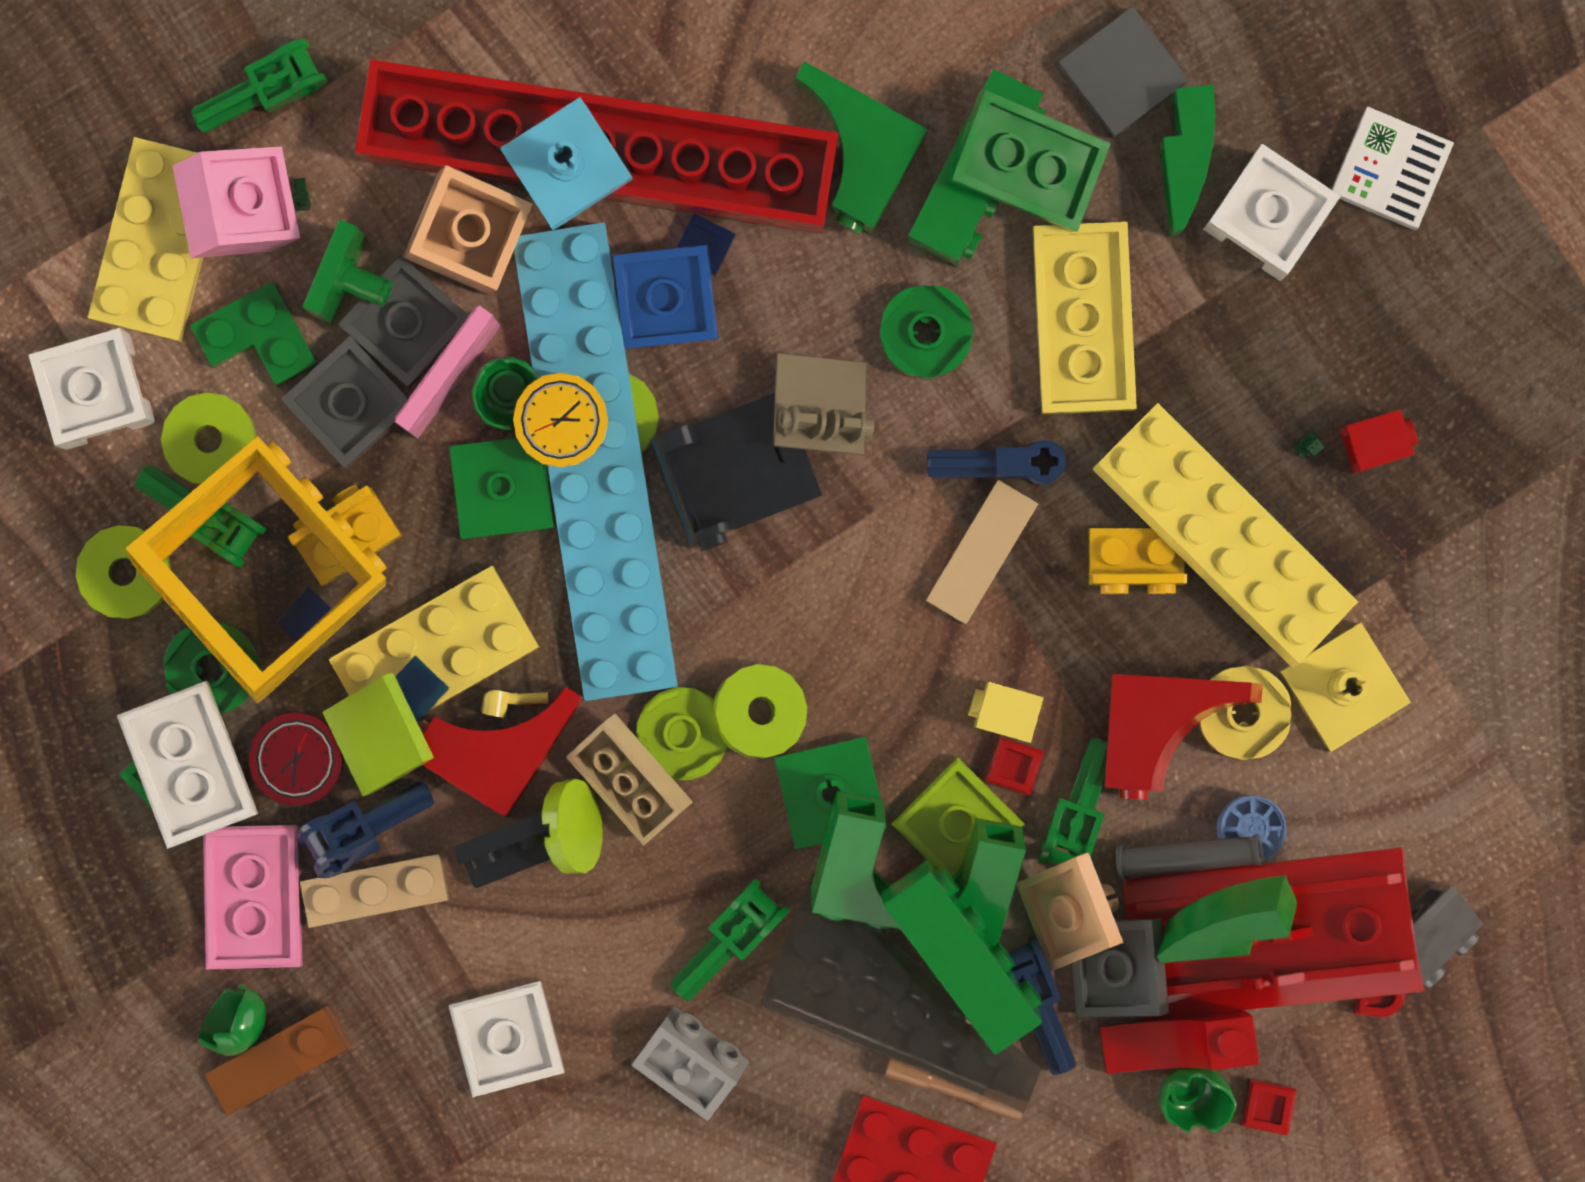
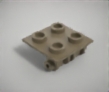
[773,353,874,455]

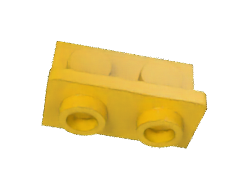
[287,484,402,587]
[1089,528,1187,594]

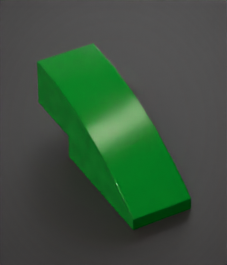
[1158,84,1215,237]
[1157,875,1297,963]

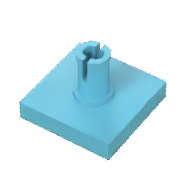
[500,97,633,230]

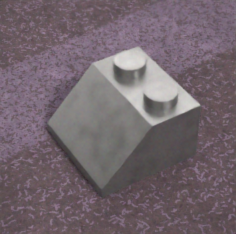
[1410,882,1483,990]

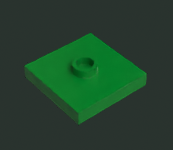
[449,438,555,540]

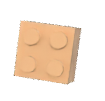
[402,165,533,295]

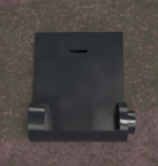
[649,393,823,551]

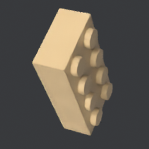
[566,714,693,846]

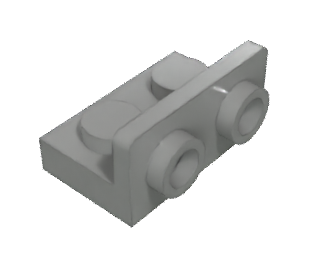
[631,1007,749,1121]

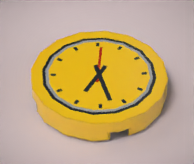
[513,373,609,468]

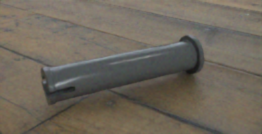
[1116,834,1263,882]

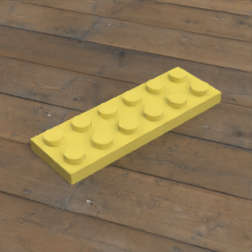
[1092,403,1358,669]

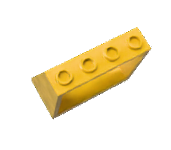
[125,436,387,704]

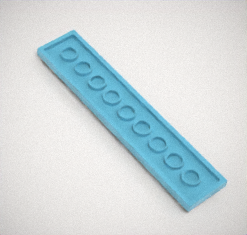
[514,222,678,701]

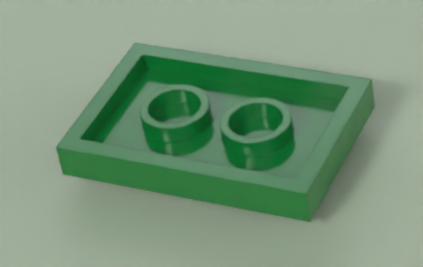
[946,90,1111,232]

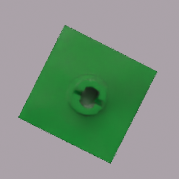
[303,219,394,325]
[774,737,887,850]

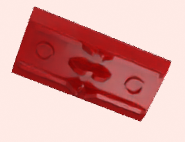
[1123,847,1424,1021]

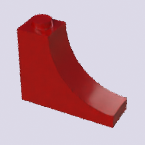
[1105,674,1263,800]
[419,687,584,817]
[1099,1010,1260,1074]

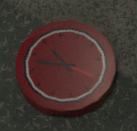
[248,712,344,806]

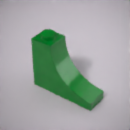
[795,61,928,235]

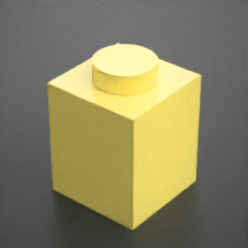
[968,682,1044,743]

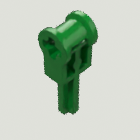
[192,38,328,133]
[135,465,267,568]
[1037,738,1108,866]
[670,878,790,1001]

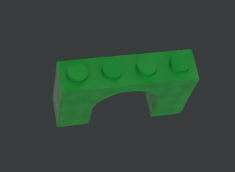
[811,791,1026,946]

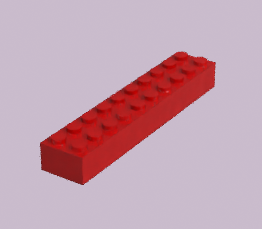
[355,59,838,234]

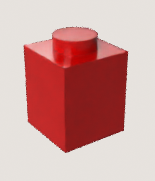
[1340,409,1418,474]

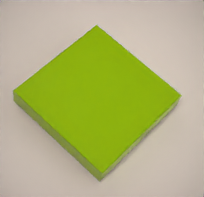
[323,672,434,797]
[891,757,1025,877]

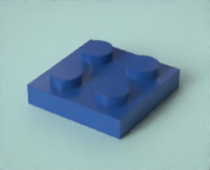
[613,244,719,349]

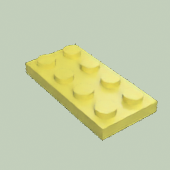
[88,137,203,343]
[1032,222,1137,415]
[329,566,540,719]

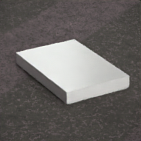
[117,681,258,849]

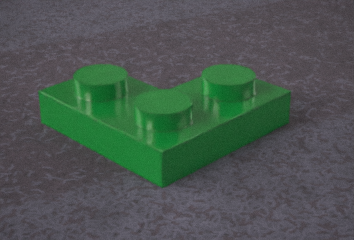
[190,281,318,387]

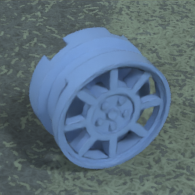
[1216,795,1287,861]

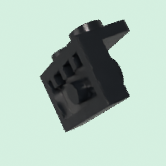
[453,812,551,888]

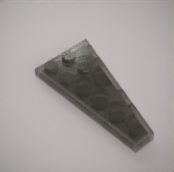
[759,872,1041,1114]

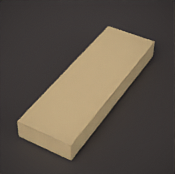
[926,480,1038,625]

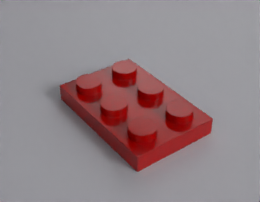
[832,1094,997,1182]

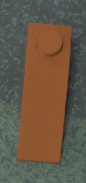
[204,1004,352,1116]

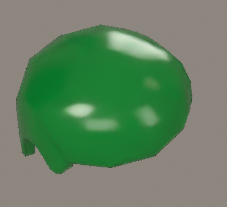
[470,356,540,430]
[198,984,266,1056]
[1158,1068,1237,1134]

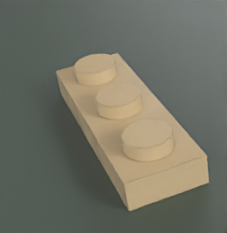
[300,853,450,928]

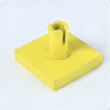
[1279,623,1411,752]

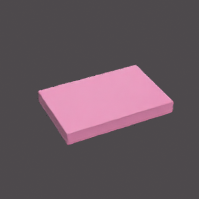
[394,305,500,439]
[203,825,303,969]

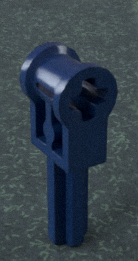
[926,440,1066,486]
[297,781,434,879]
[1007,935,1076,1075]

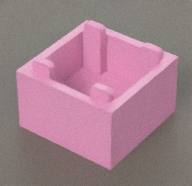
[172,147,300,258]

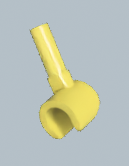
[481,690,548,718]

